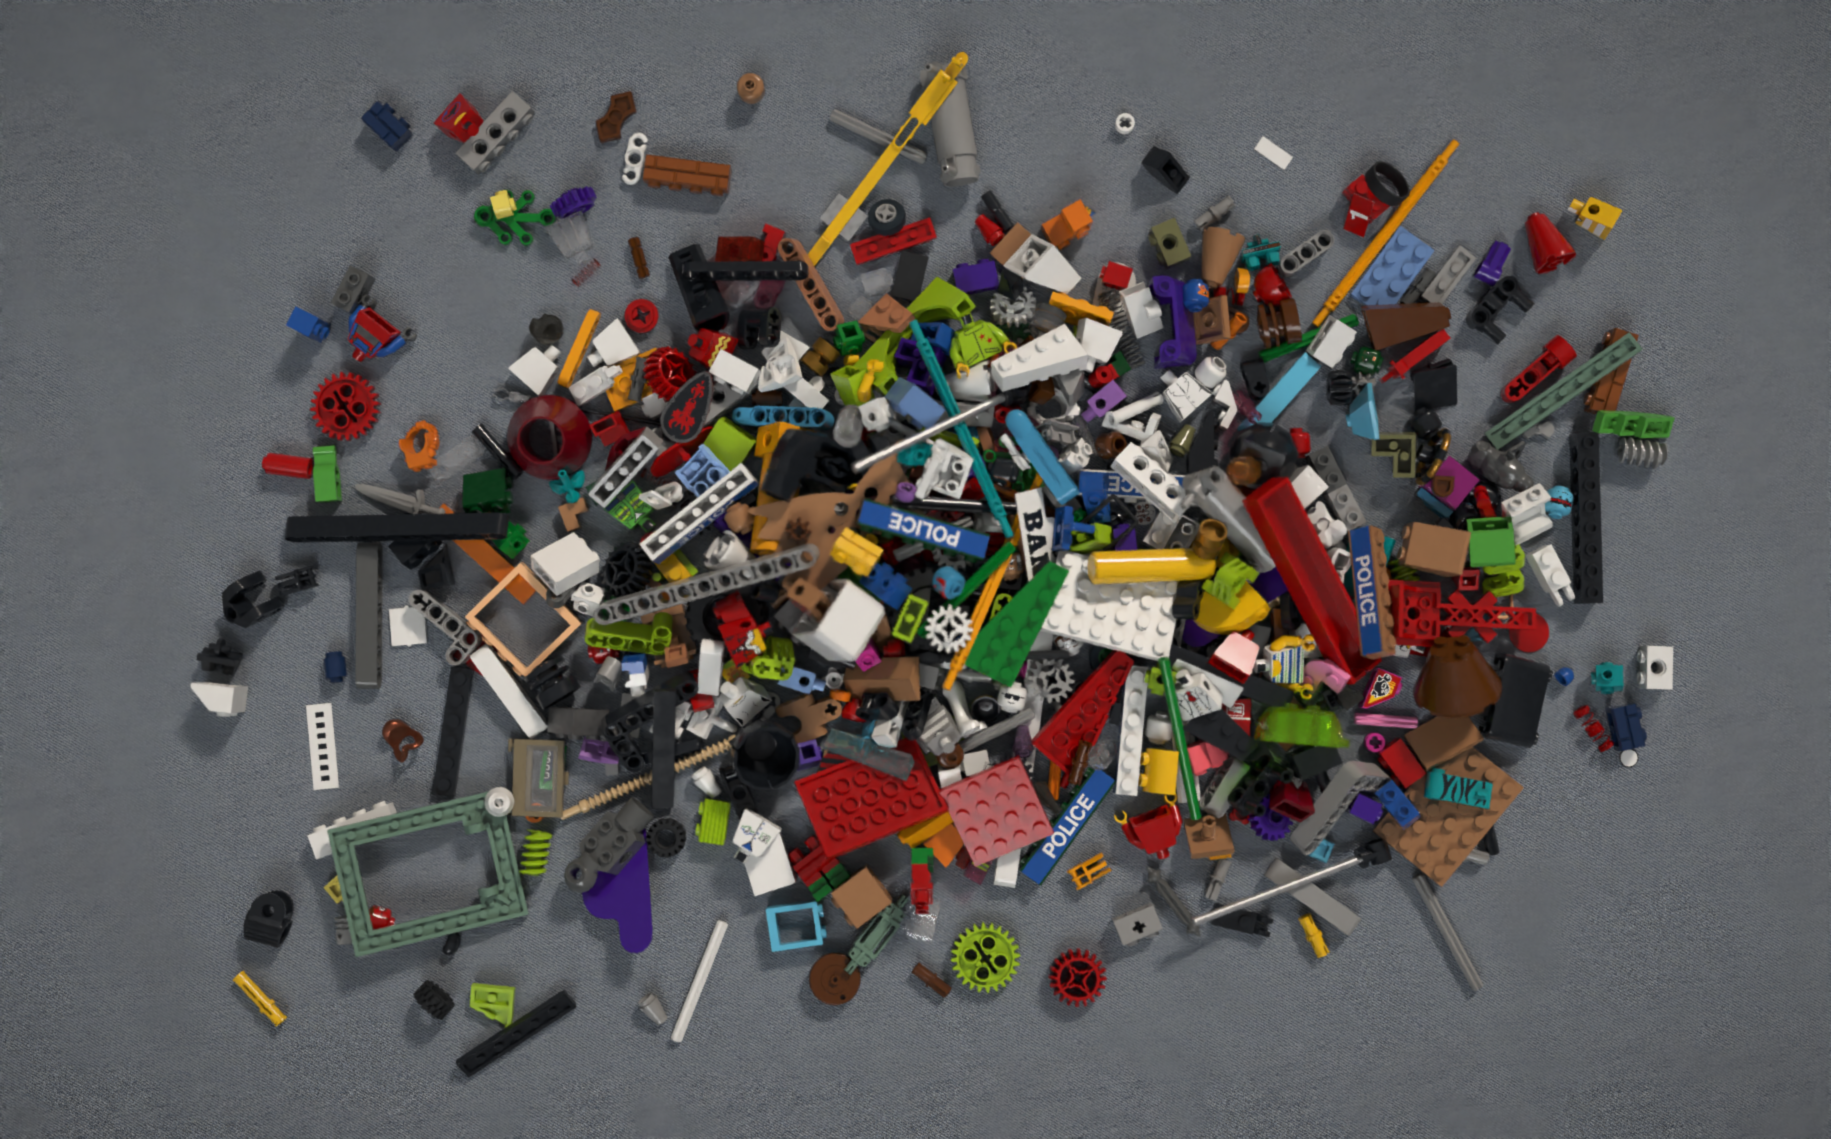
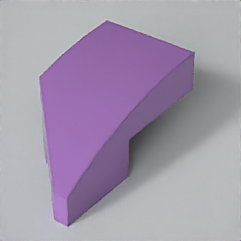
[578,736,619,764]

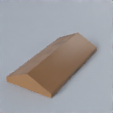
[843,657,920,701]

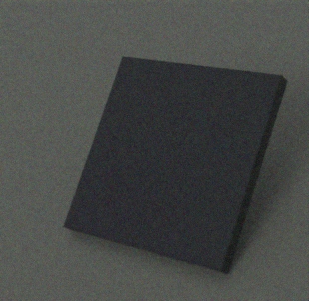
[1414,365,1457,411]

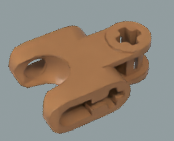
[774,693,842,743]

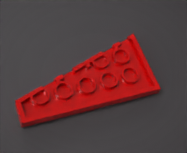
[1030,650,1134,775]

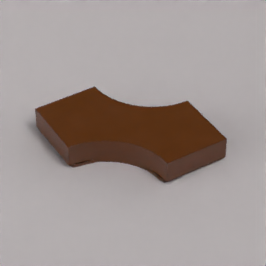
[595,91,637,143]

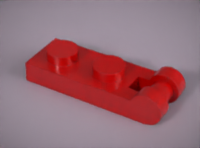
[1473,486,1497,518]

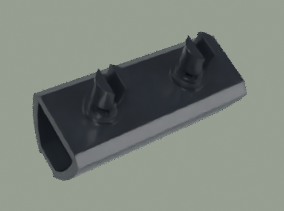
[668,244,730,331]

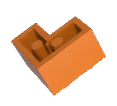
[1041,199,1093,250]

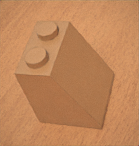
[1397,522,1471,577]

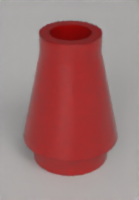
[974,214,1005,246]

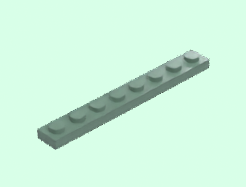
[1484,332,1643,450]

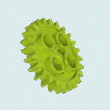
[951,922,1020,993]

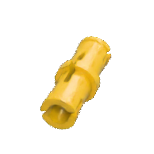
[1298,913,1330,958]

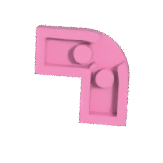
[1300,659,1351,694]

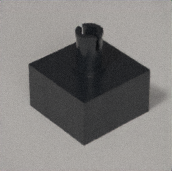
[1285,737,1343,793]

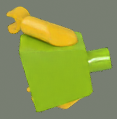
[830,354,884,417]

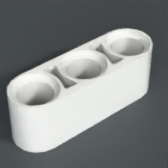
[697,639,725,696]

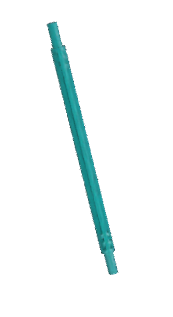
[909,320,1014,539]

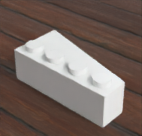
[991,324,1088,392]

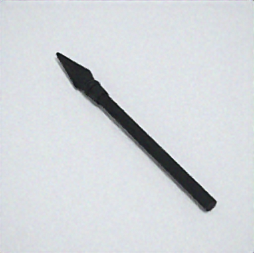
[900,650,1069,665]

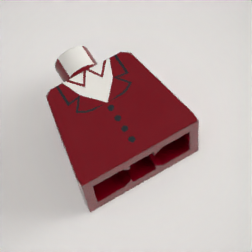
[1269,768,1315,823]

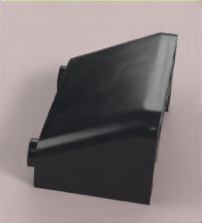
[1478,653,1553,748]

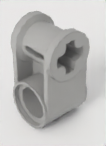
[594,656,622,692]

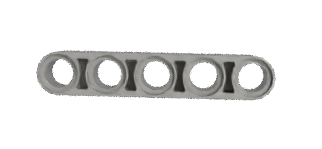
[1264,858,1362,936]

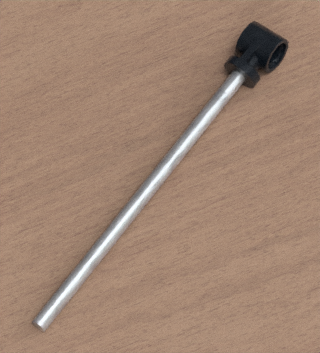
[852,382,1032,472]
[1192,838,1392,926]

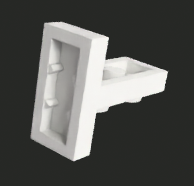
[1102,413,1162,447]

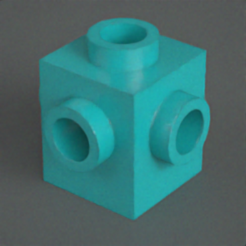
[1591,662,1624,694]

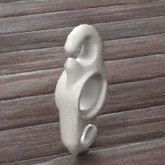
[622,133,648,185]

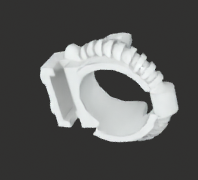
[1027,388,1080,425]

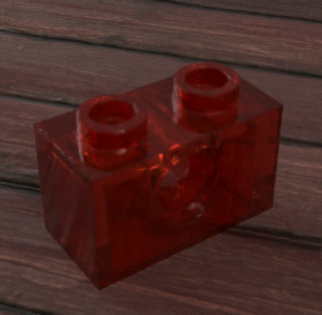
[715,236,765,262]

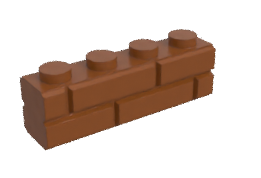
[643,154,732,196]
[1583,328,1639,415]

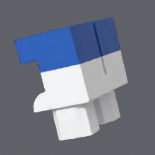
[621,651,650,697]

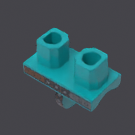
[1240,234,1281,271]

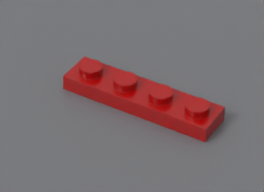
[850,217,937,266]

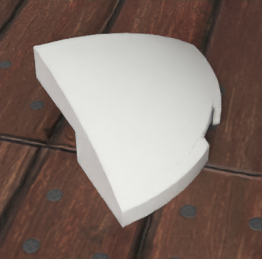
[758,337,802,392]

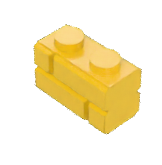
[830,528,883,577]

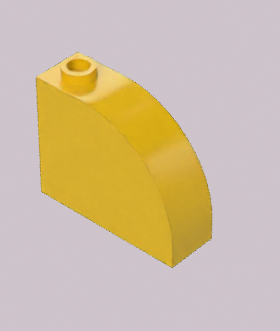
[1193,581,1271,635]

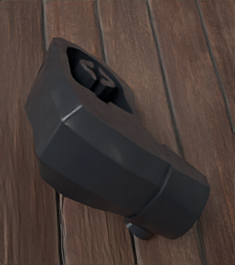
[761,429,861,503]

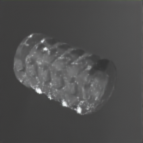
[833,404,864,447]

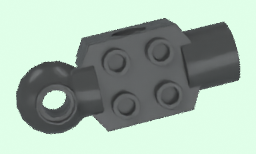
[564,797,654,893]

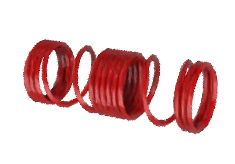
[1209,286,1245,306]
[1573,705,1614,752]

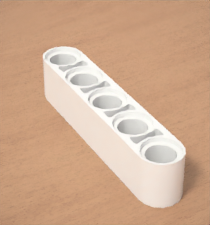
[470,644,548,739]

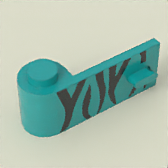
[1423,768,1493,809]

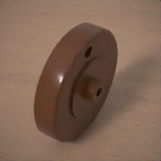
[809,953,861,1006]

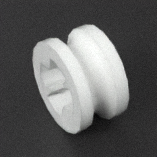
[1115,113,1135,134]

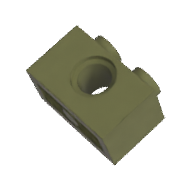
[1148,217,1191,270]

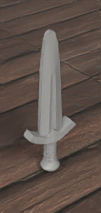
[355,484,446,514]

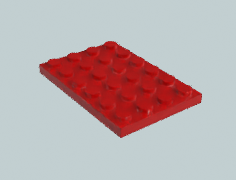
[794,738,948,861]

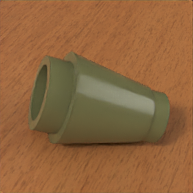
[1169,424,1196,457]

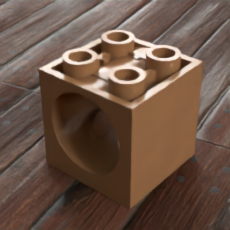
[831,863,892,928]

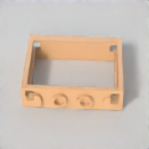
[465,562,583,677]

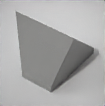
[1053,369,1085,407]

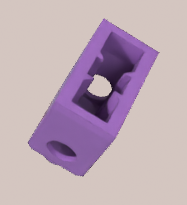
[1080,380,1128,423]

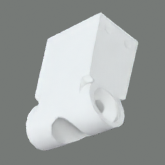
[1289,465,1329,509]

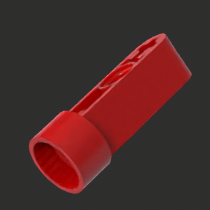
[1500,335,1577,403]

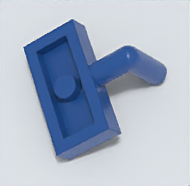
[1052,506,1095,552]

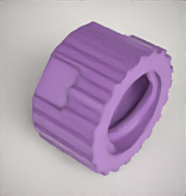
[895,482,917,502]

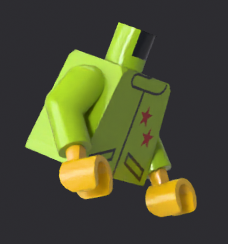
[949,312,1017,379]

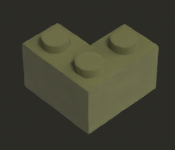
[1371,432,1416,478]

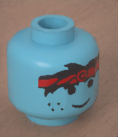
[1545,486,1574,519]

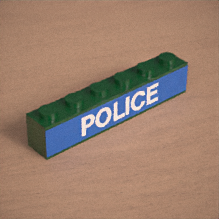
[855,499,990,563]
[1019,765,1116,886]

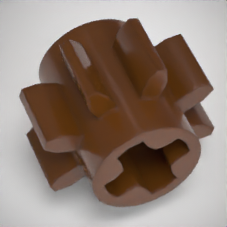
[784,517,812,545]

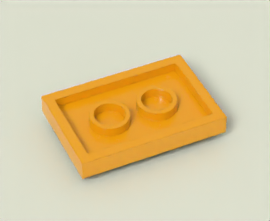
[1045,292,1114,326]
[606,347,657,412]

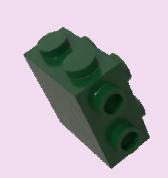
[462,468,514,514]

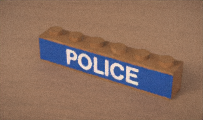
[1348,525,1396,659]

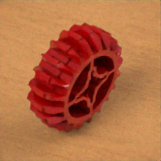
[643,346,697,403]
[1048,948,1107,1007]

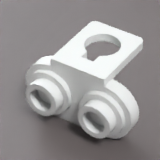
[639,482,684,510]

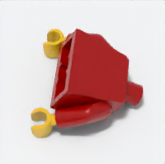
[1114,793,1182,859]

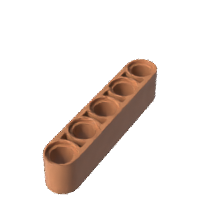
[778,238,844,331]

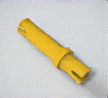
[233,971,287,1027]

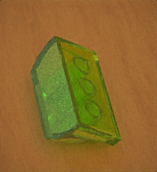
[1254,703,1350,748]

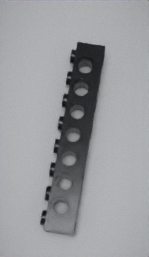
[1569,432,1603,604]

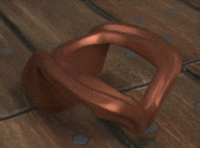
[382,719,424,763]

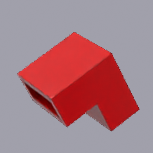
[589,410,630,447]

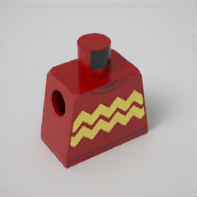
[688,328,739,370]

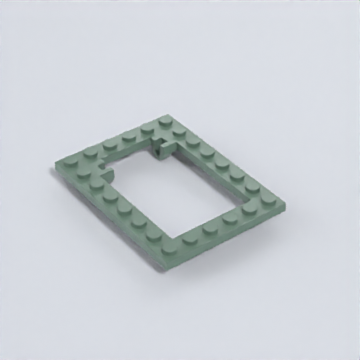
[327,791,529,957]

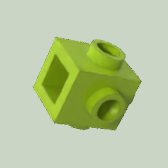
[1144,664,1177,696]

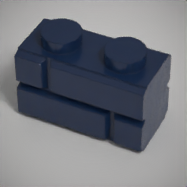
[361,101,413,152]
[1605,703,1647,751]

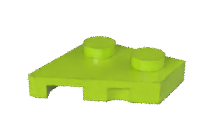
[470,983,516,1028]

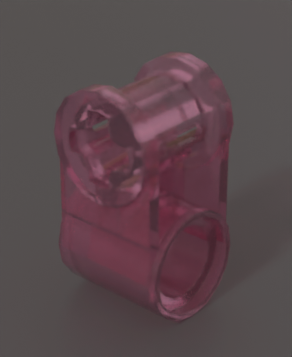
[754,281,786,309]

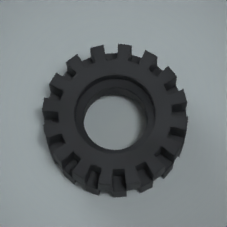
[646,818,687,858]
[414,980,455,1020]

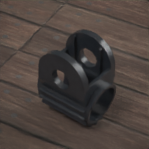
[243,890,294,948]

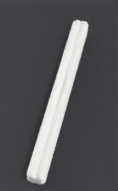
[671,920,728,1042]

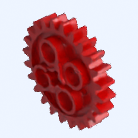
[310,372,381,441]

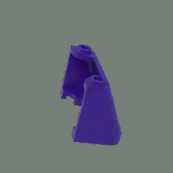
[1147,276,1197,369]

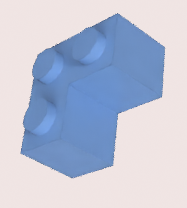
[885,377,945,430]

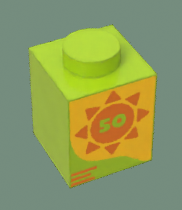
[722,659,752,683]

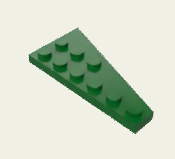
[964,560,1069,687]

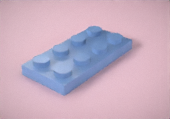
[1350,226,1435,305]

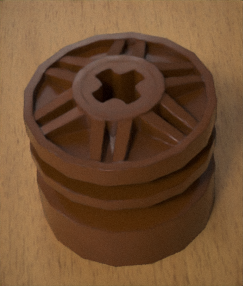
[1256,298,1302,349]

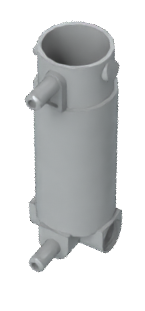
[920,62,981,187]
[1180,466,1276,583]

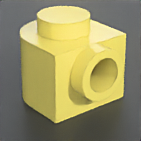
[490,190,517,220]

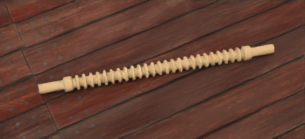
[561,735,736,820]

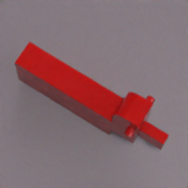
[1379,329,1451,384]

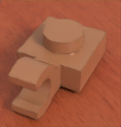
[664,634,689,668]

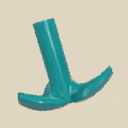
[549,470,585,503]

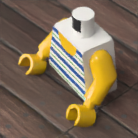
[1253,634,1315,700]

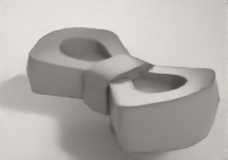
[1522,421,1554,439]

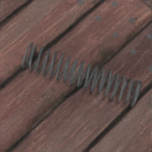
[1098,288,1146,369]

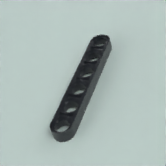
[682,261,808,281]

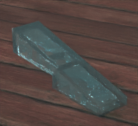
[823,728,915,781]

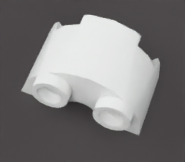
[1058,437,1092,476]

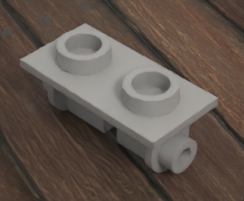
[1036,418,1080,446]

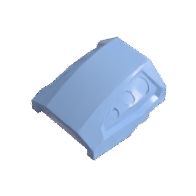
[675,444,730,497]

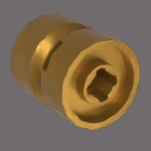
[800,337,840,377]
[1192,519,1227,560]

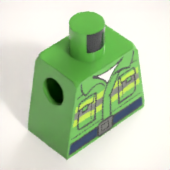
[603,480,656,533]

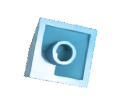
[1346,383,1379,440]

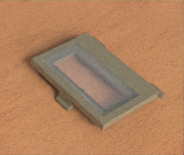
[507,738,569,818]

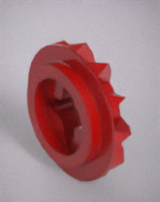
[625,299,659,333]

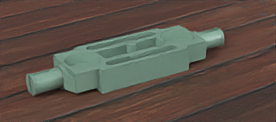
[844,894,909,975]

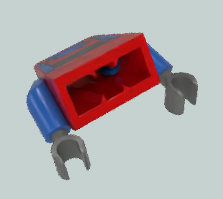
[348,295,417,362]

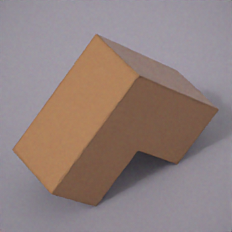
[558,498,590,532]

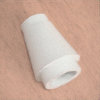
[691,766,722,799]

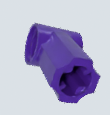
[1473,241,1511,287]

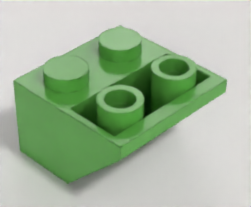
[1466,516,1516,567]

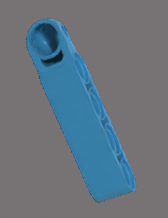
[732,406,834,430]
[1005,409,1080,506]

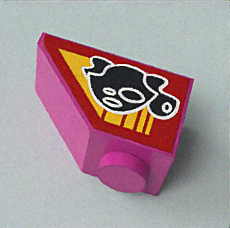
[1358,667,1402,709]

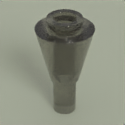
[1033,781,1063,816]

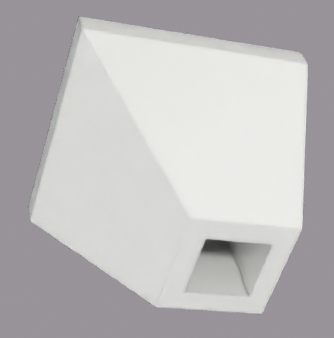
[922,439,974,500]

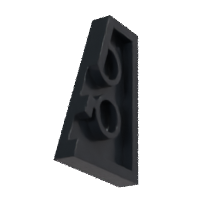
[1183,708,1259,762]

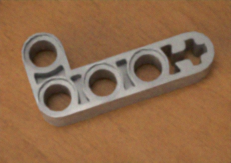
[409,590,482,665]

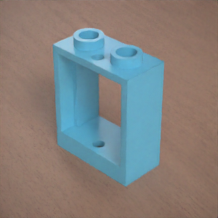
[766,899,827,952]

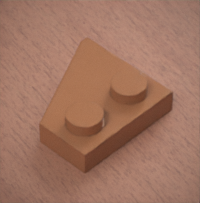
[858,293,915,333]

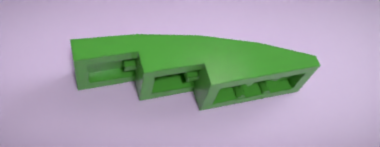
[1592,410,1675,438]

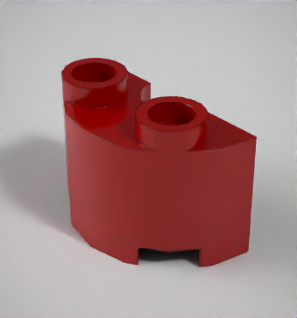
[712,590,758,626]

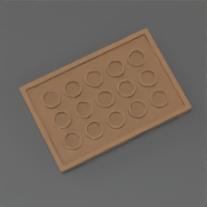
[1373,747,1524,887]

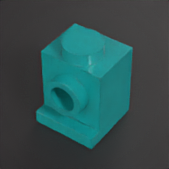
[897,441,933,465]

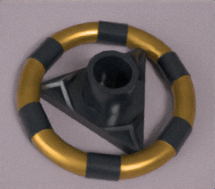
[1415,428,1451,486]

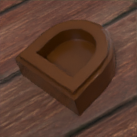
[1431,475,1455,498]

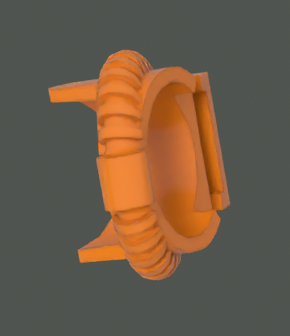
[399,420,440,472]

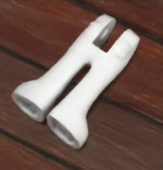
[942,680,988,739]

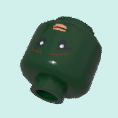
[1350,346,1384,377]

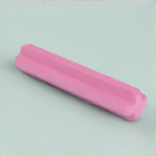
[1354,713,1418,729]

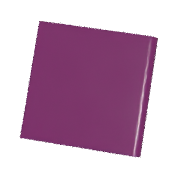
[1418,455,1479,511]

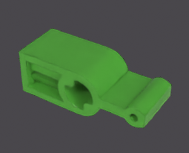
[313,445,342,503]

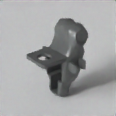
[1468,441,1534,493]

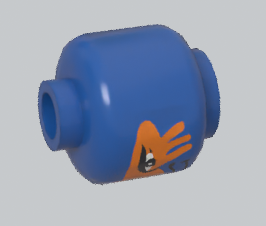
[1182,279,1209,312]

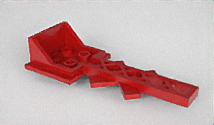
[1388,580,1536,647]

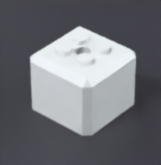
[793,579,885,661]

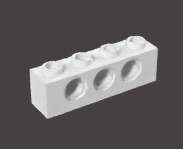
[1110,442,1193,523]

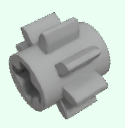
[1352,371,1376,397]

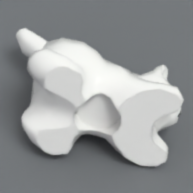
[1307,501,1347,551]

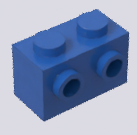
[859,563,913,610]

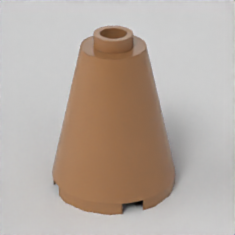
[1201,227,1245,289]

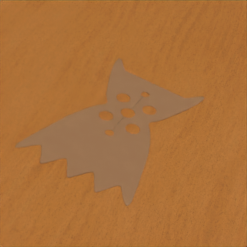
[747,439,925,608]

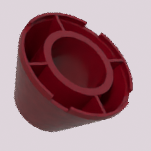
[507,395,593,480]

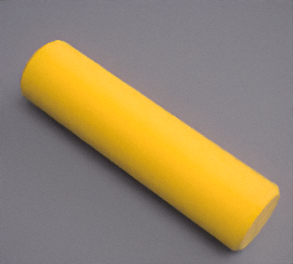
[1087,548,1216,584]

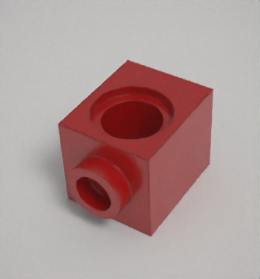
[1099,261,1133,291]

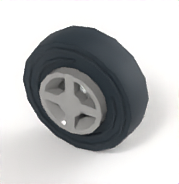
[868,199,906,236]

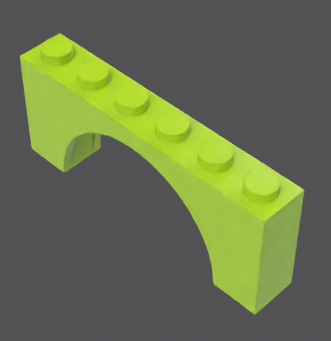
[853,277,976,397]

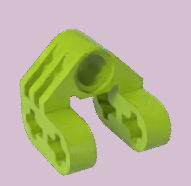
[1482,544,1525,598]
[1201,552,1259,609]
[740,636,795,680]

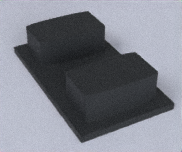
[891,251,929,301]

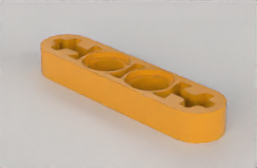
[558,309,601,388]

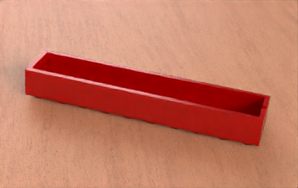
[1242,477,1382,685]

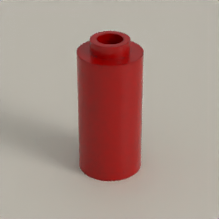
[262,453,314,479]

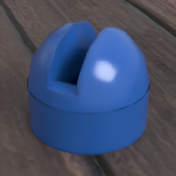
[1554,667,1574,686]

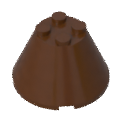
[1413,635,1502,718]

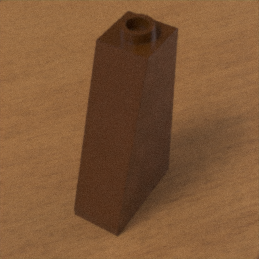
[1360,302,1451,351]

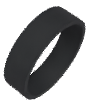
[1365,161,1410,206]

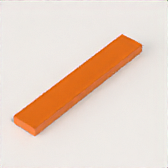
[440,503,536,605]

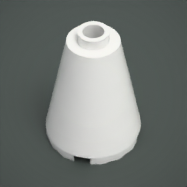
[936,360,996,402]
[704,530,756,577]

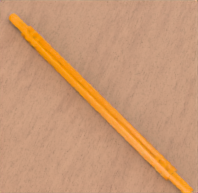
[1312,139,1459,328]
[942,472,1043,691]

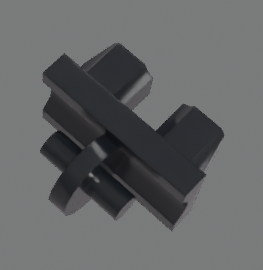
[197,638,243,675]

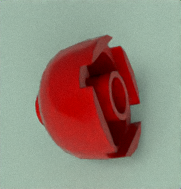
[1253,263,1292,307]

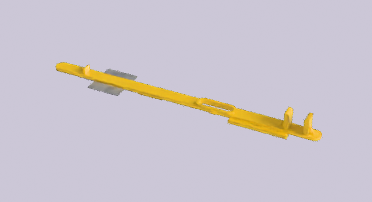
[808,52,968,266]

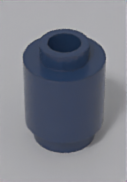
[323,651,347,683]

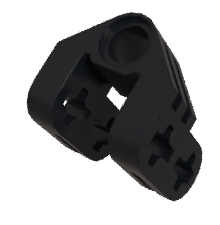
[222,571,285,628]

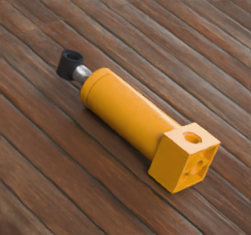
[750,421,816,603]

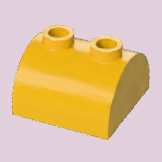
[1138,748,1179,795]

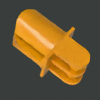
[1067,852,1112,890]

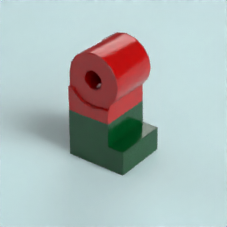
[1088,351,1131,389]

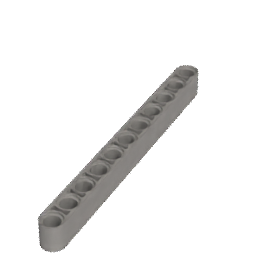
[594,544,820,625]

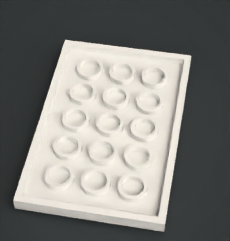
[1040,550,1179,661]

